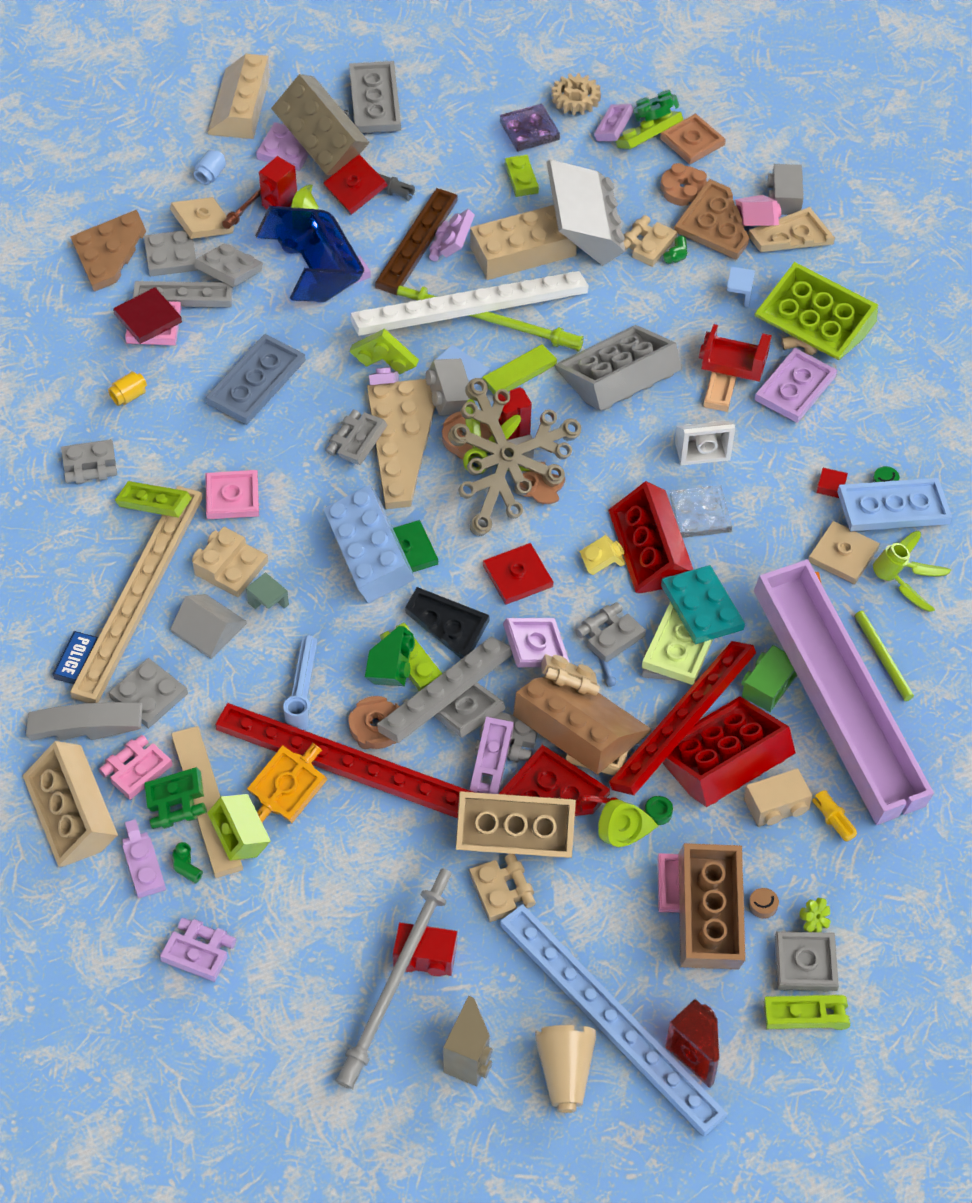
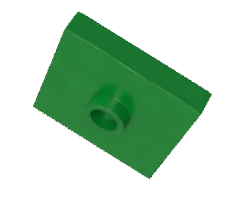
[393,520,438,572]

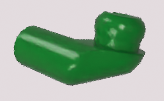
[663,236,687,264]

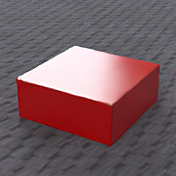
[816,467,848,498]

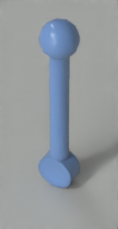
[601,659,616,687]

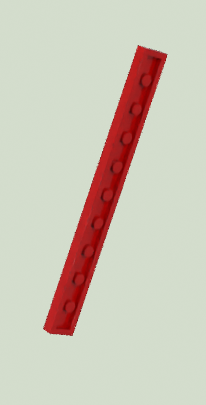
[215,703,475,819]

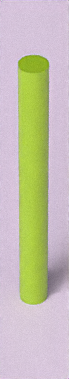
[854,611,914,701]

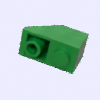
[365,626,415,686]

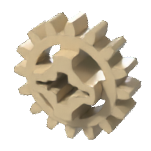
[552,73,601,115]

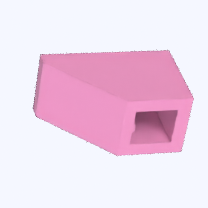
[735,195,781,226]

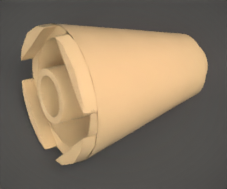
[535,1025,596,1113]

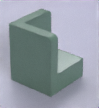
[246,572,289,609]

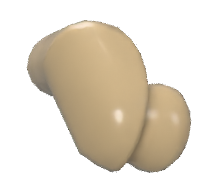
[781,336,818,355]

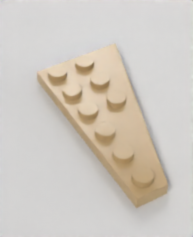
[367,379,436,509]

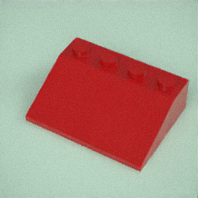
[662,696,796,807]

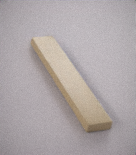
[171,726,243,878]

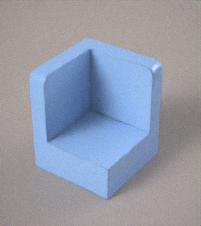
[727,267,755,307]

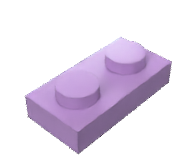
[594,104,633,142]

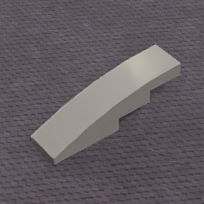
[26,702,143,741]

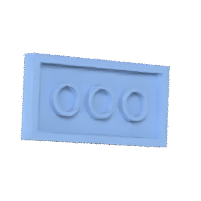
[837,478,952,532]

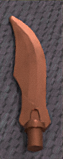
[222,188,261,229]

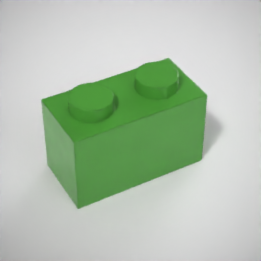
[741,645,797,712]

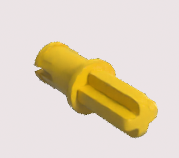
[812,790,857,842]

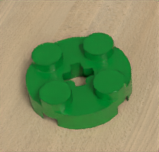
[633,90,679,122]

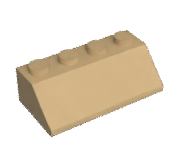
[208,54,270,139]
[23,741,118,867]

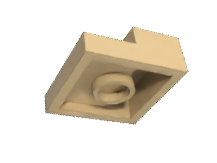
[192,526,268,597]

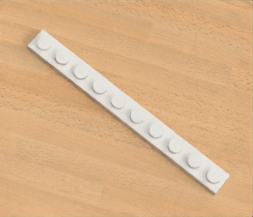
[350,271,589,336]

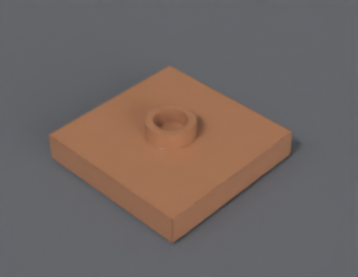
[660,113,726,164]

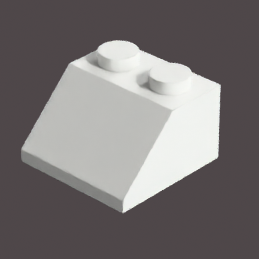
[675,421,735,466]

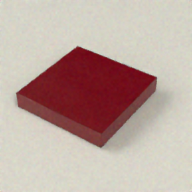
[113,287,182,344]

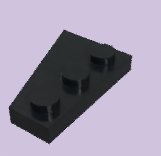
[405,587,490,659]

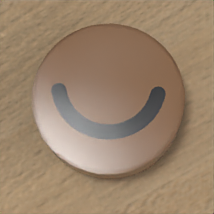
[749,888,779,919]

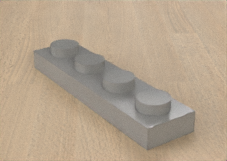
[133,281,233,307]

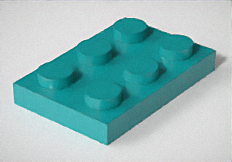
[661,565,745,645]

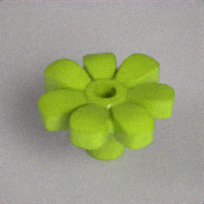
[799,898,831,932]

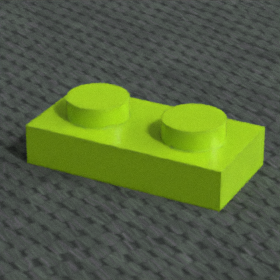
[505,154,539,197]

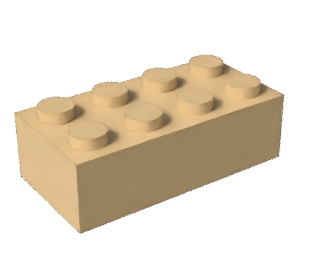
[470,205,577,280]
[455,792,576,858]

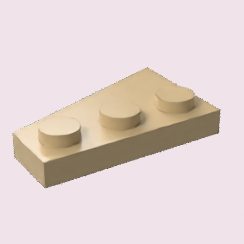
[748,207,835,252]

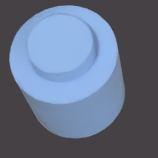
[193,150,226,185]

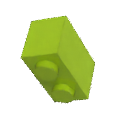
[207,794,271,861]

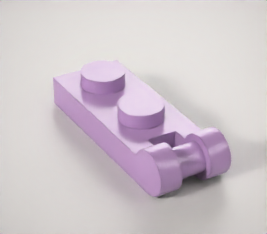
[470,717,514,794]

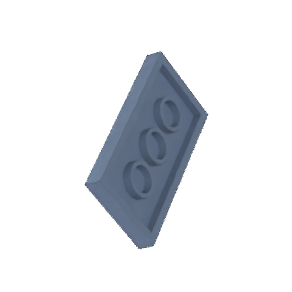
[206,334,306,425]

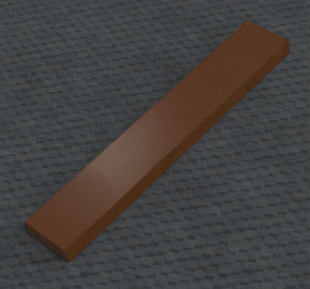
[375,188,458,295]

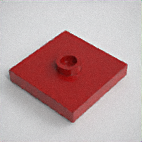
[323,154,388,215]
[483,543,554,605]

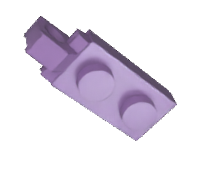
[122,819,166,898]

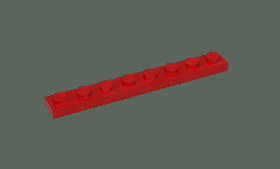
[609,641,756,796]

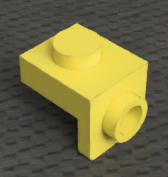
[579,535,625,575]

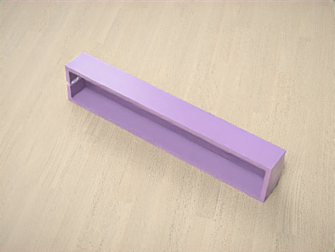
[754,559,934,825]

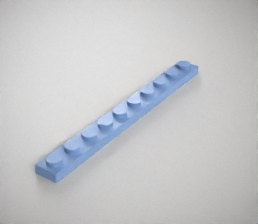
[500,904,727,1137]

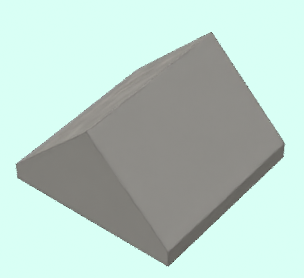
[170,594,247,659]

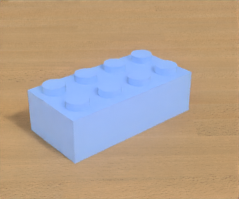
[323,485,416,603]

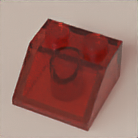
[665,999,719,1088]

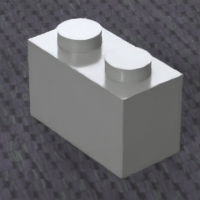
[767,164,804,215]
[425,359,474,416]

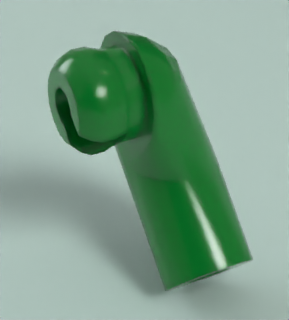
[172,842,203,883]

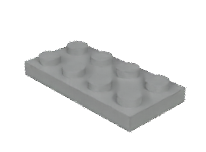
[349,61,401,133]

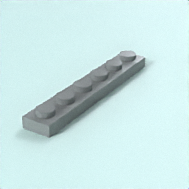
[377,636,512,743]

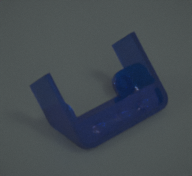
[255,206,364,302]

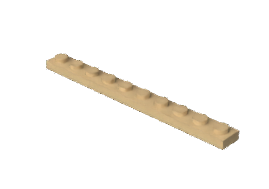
[70,486,203,703]

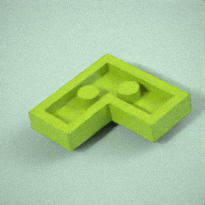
[349,328,419,374]

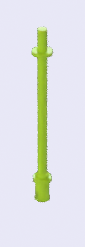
[397,286,584,352]

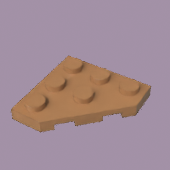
[675,179,749,260]
[70,209,146,292]

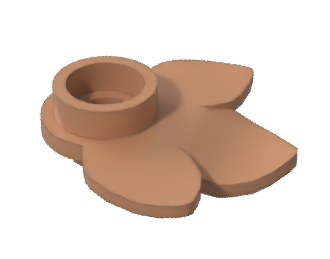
[519,462,566,504]

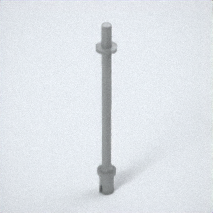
[335,868,452,1090]

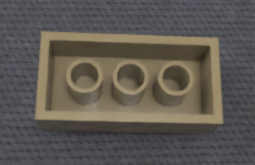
[271,74,370,175]

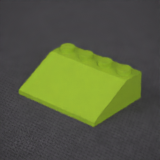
[755,262,879,360]

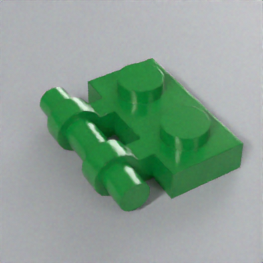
[145,767,207,829]

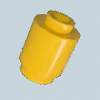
[108,371,147,406]

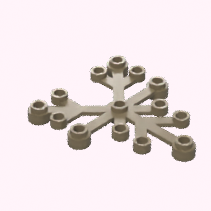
[448,378,581,536]

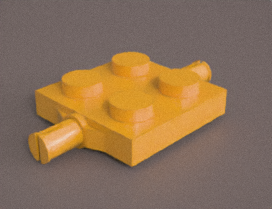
[247,743,327,823]

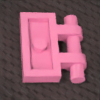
[98,735,173,800]

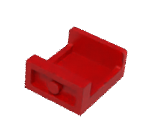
[699,324,772,382]

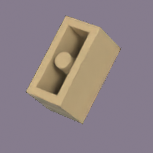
[744,768,813,827]

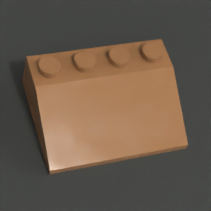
[513,677,651,775]

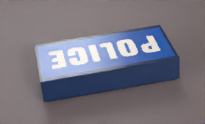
[53,631,98,684]

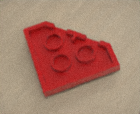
[499,744,610,816]

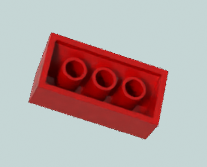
[608,481,694,594]

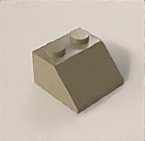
[443,995,493,1086]

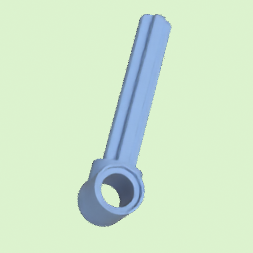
[283,635,318,730]

